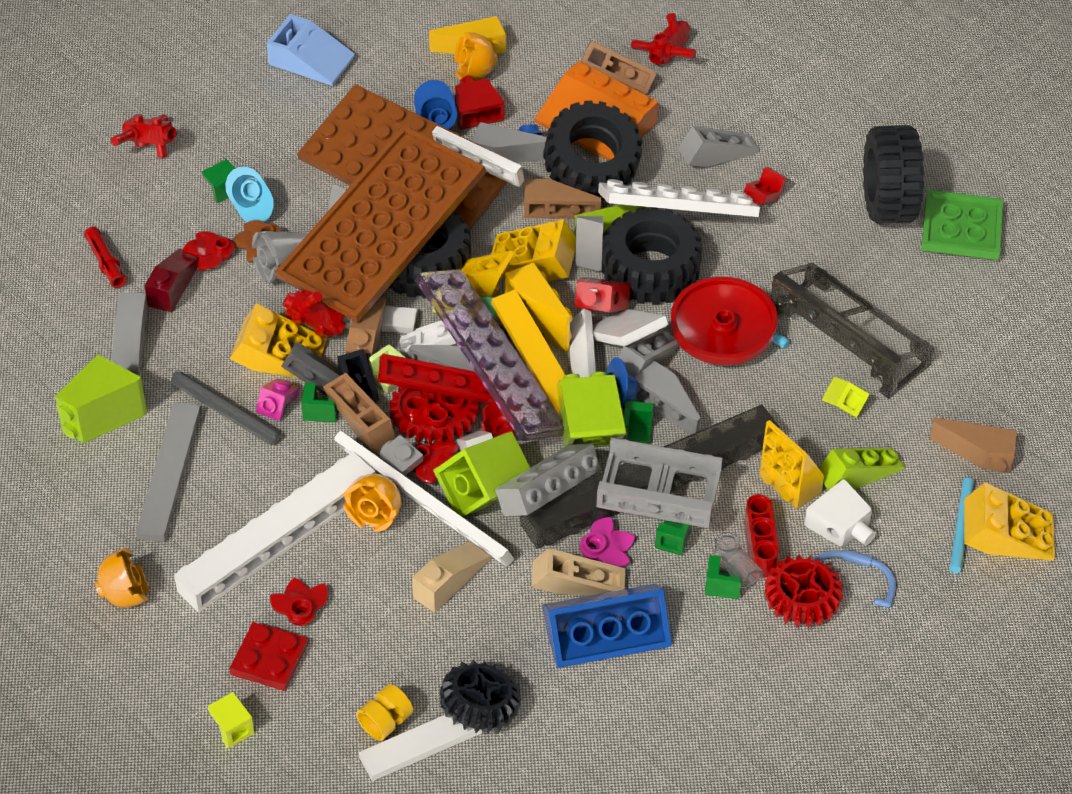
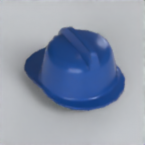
[414,80,457,130]
[606,357,638,409]

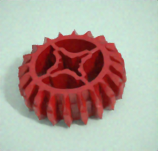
[764,554,843,629]

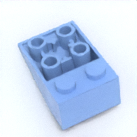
[267,14,355,86]

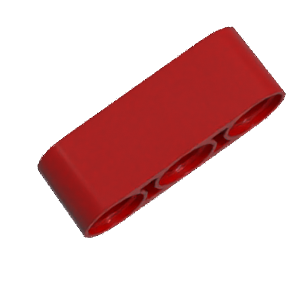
[744,494,779,578]

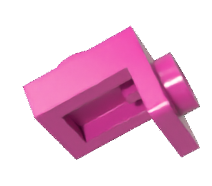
[256,379,299,420]

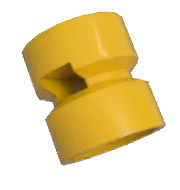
[356,684,414,741]

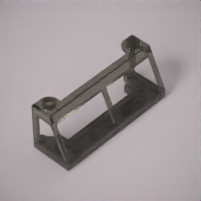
[770,263,934,399]

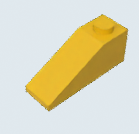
[429,16,506,54]
[455,250,514,297]

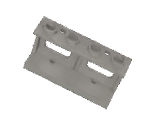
[597,438,723,528]

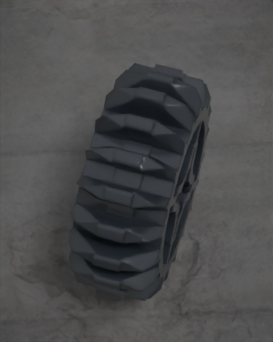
[439,660,521,734]

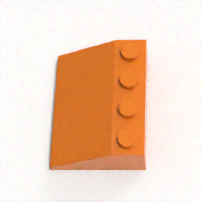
[535,61,658,161]

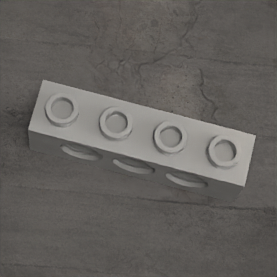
[495,444,601,515]

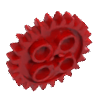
[390,386,479,445]

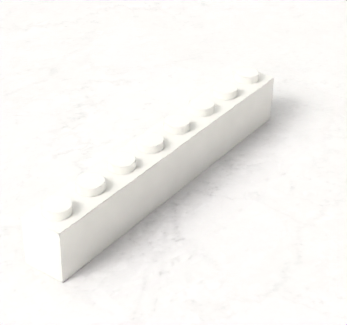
[174,452,376,613]

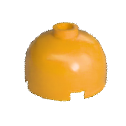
[454,32,497,81]
[343,474,401,532]
[95,548,149,608]

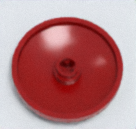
[670,277,778,365]

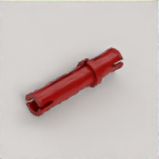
[84,226,127,288]

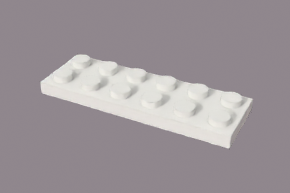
[598,179,760,217]

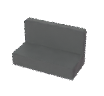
[281,342,340,396]

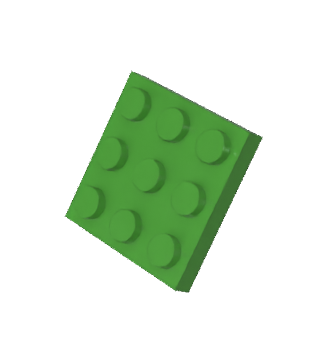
[921,189,1003,260]

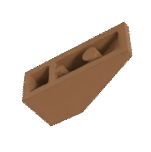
[580,41,657,94]
[524,179,601,219]
[345,297,387,363]
[323,373,395,454]
[929,417,1017,473]

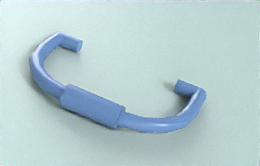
[808,549,896,608]

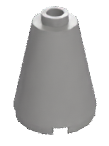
[252,231,308,283]

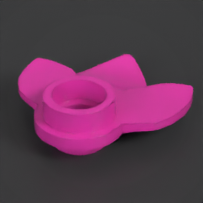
[580,517,635,567]

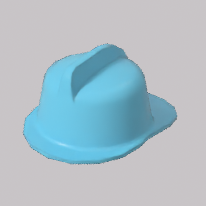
[225,167,274,222]

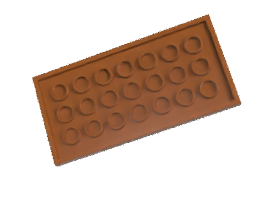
[297,84,508,230]
[275,125,486,323]

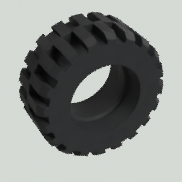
[543,101,643,200]
[863,125,924,224]
[602,207,702,305]
[388,210,471,298]

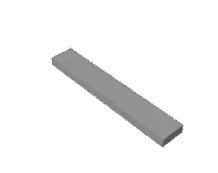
[136,402,201,542]

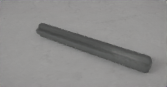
[171,371,281,445]

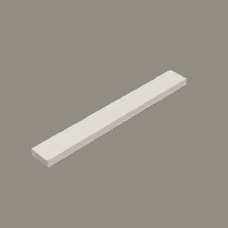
[334,430,514,567]

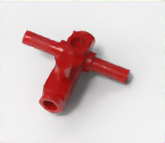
[631,13,696,65]
[111,114,177,158]
[282,290,346,338]

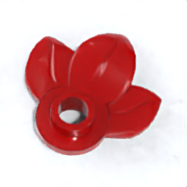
[182,231,235,271]
[414,440,459,485]
[270,578,328,626]

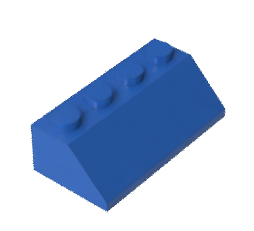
[542,583,672,668]

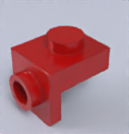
[743,167,786,205]

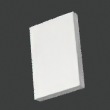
[593,309,668,347]

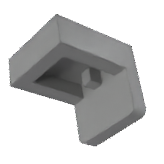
[380,435,423,476]

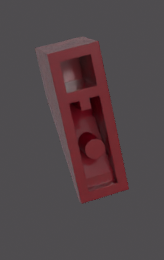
[144,249,199,313]

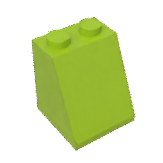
[55,354,147,443]
[557,372,626,447]
[433,431,530,518]

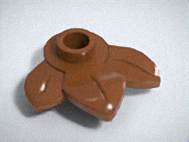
[232,220,281,262]

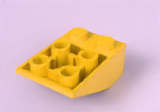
[491,219,576,282]
[505,263,572,353]
[229,303,327,378]
[759,420,824,509]
[964,482,1055,561]

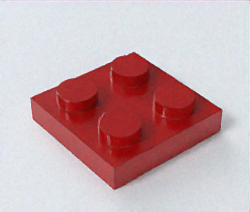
[229,622,308,691]

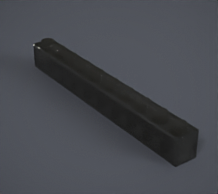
[521,404,780,549]

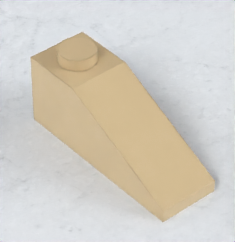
[412,541,491,613]
[531,548,625,595]

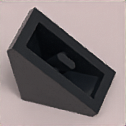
[337,348,380,402]

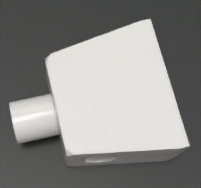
[804,479,876,546]

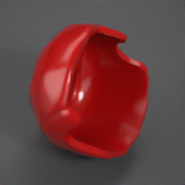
[481,398,523,438]

